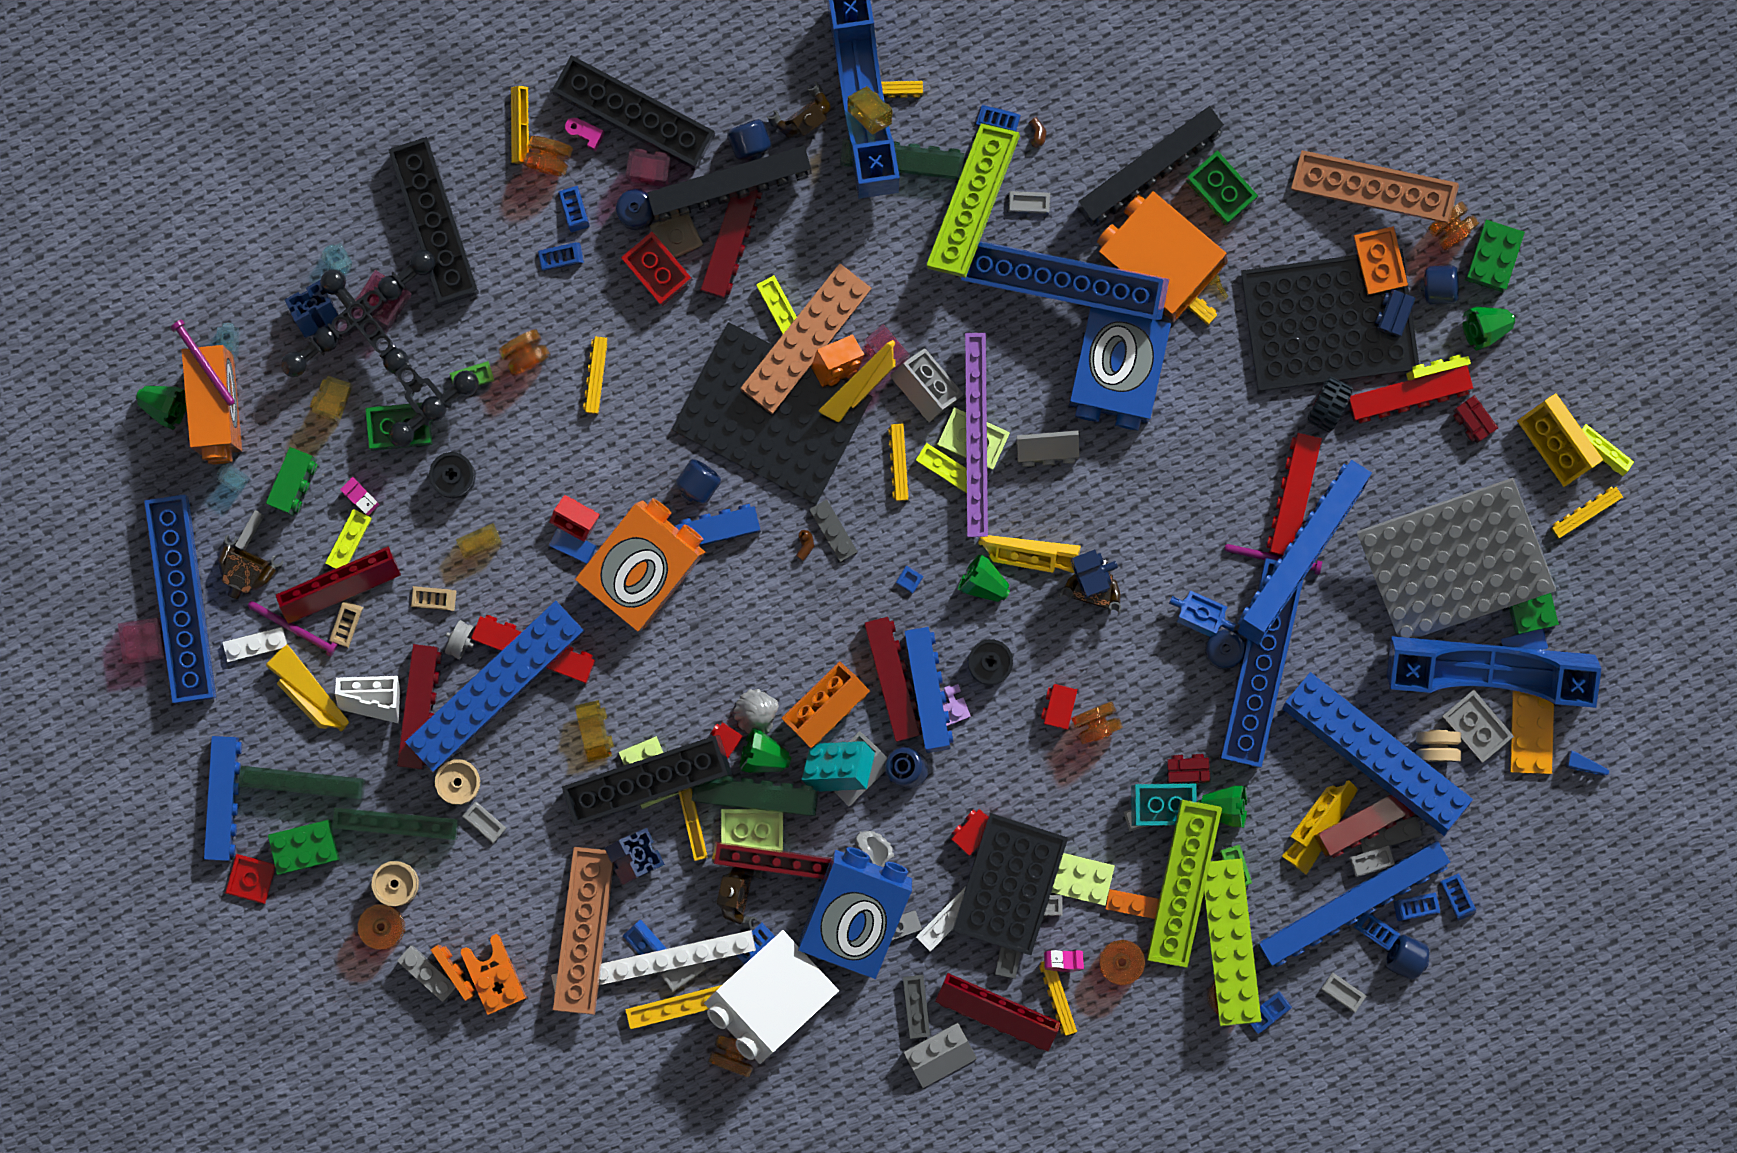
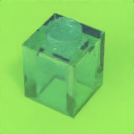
[216,463,251,495]

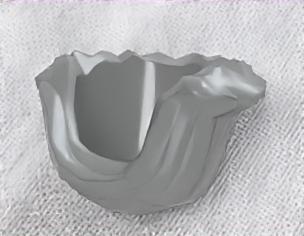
[734,689,779,734]
[855,831,894,867]

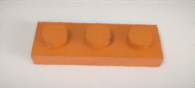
[1105,889,1159,919]

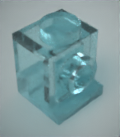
[321,243,352,274]
[217,323,240,354]

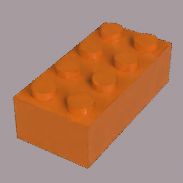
[781,661,870,748]

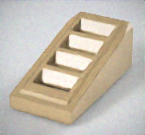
[411,586,456,611]
[329,601,363,648]

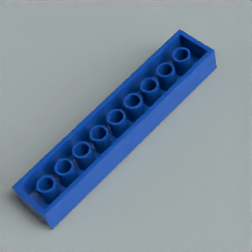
[961,241,1169,320]
[1237,460,1372,645]
[144,494,217,704]
[1220,558,1303,768]
[405,600,585,772]
[1282,672,1473,836]
[1256,841,1450,967]

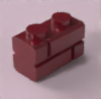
[1453,395,1498,443]
[1167,754,1210,784]

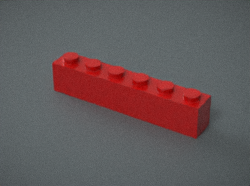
[1348,365,1474,424]
[1266,433,1322,556]
[471,614,596,684]

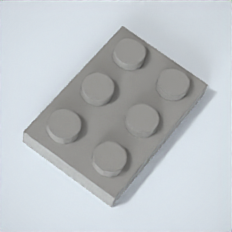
[1443,690,1514,763]

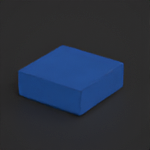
[896,566,924,594]

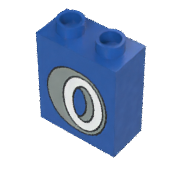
[1069,307,1171,431]
[798,847,912,979]

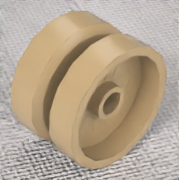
[1416,730,1461,762]
[435,759,480,805]
[372,861,419,906]

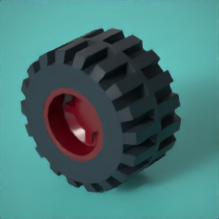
[1307,376,1353,433]

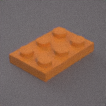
[1353,226,1408,295]
[431,945,476,1001]

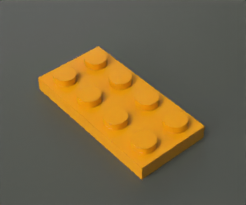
[1510,690,1554,774]

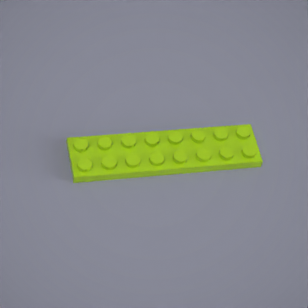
[926,124,1020,278]
[1146,800,1222,967]
[1204,858,1262,1027]

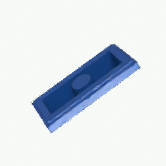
[623,920,667,955]

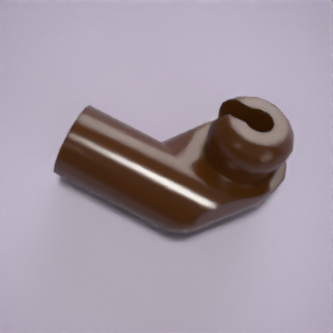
[1028,117,1047,148]
[796,530,815,561]

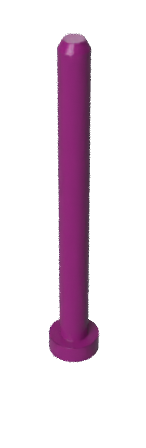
[170,319,235,406]
[1224,544,1323,575]
[248,601,338,657]

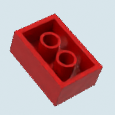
[621,232,693,306]

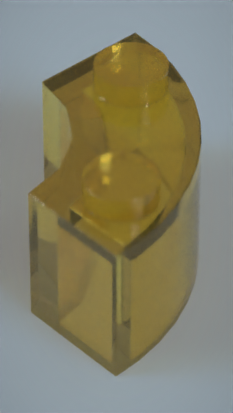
[575,700,614,762]

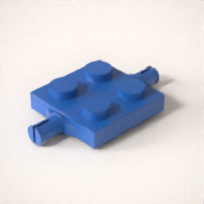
[1169,590,1236,637]

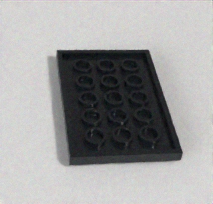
[952,812,1068,955]

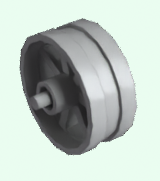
[445,620,474,660]

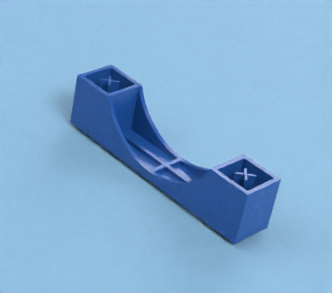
[827,0,900,199]
[1387,636,1602,708]

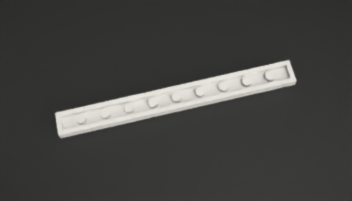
[551,930,756,990]

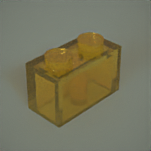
[848,86,893,135]
[456,523,503,560]

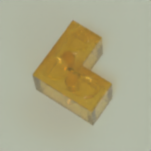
[310,376,353,424]

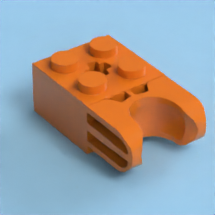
[461,933,527,1015]

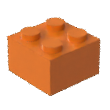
[811,334,864,387]

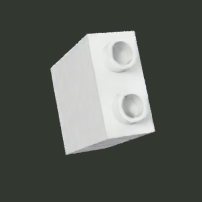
[704,930,839,1064]

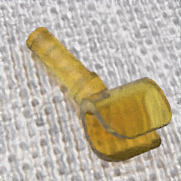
[1209,274,1229,299]

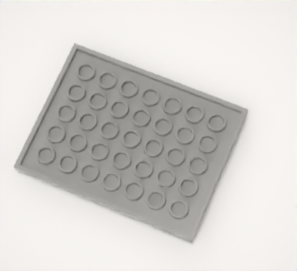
[1357,478,1556,638]

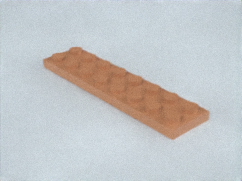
[1291,150,1459,224]
[740,263,872,414]
[553,847,614,1015]

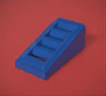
[976,105,1021,132]
[558,185,590,232]
[538,242,584,271]
[1565,751,1609,776]
[1440,873,1477,921]
[1393,892,1440,921]
[1354,914,1400,951]
[736,922,775,964]

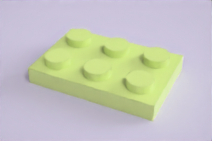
[937,407,1010,470]
[619,736,679,809]
[721,809,783,851]
[1051,853,1115,906]

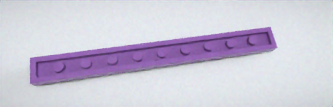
[965,333,988,537]

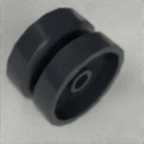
[429,452,476,499]
[968,639,1013,685]

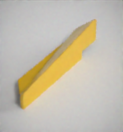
[819,340,895,422]
[978,535,1081,573]
[266,644,349,731]
[1282,780,1358,874]

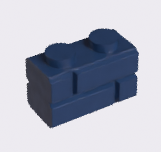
[1375,289,1415,338]

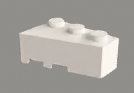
[335,676,400,723]

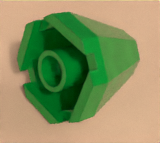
[1462,307,1515,351]
[136,386,187,430]
[957,554,1010,602]
[739,728,791,773]
[1198,786,1247,828]

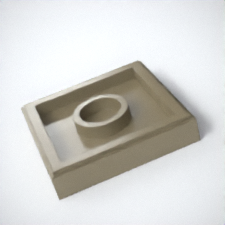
[650,214,704,259]

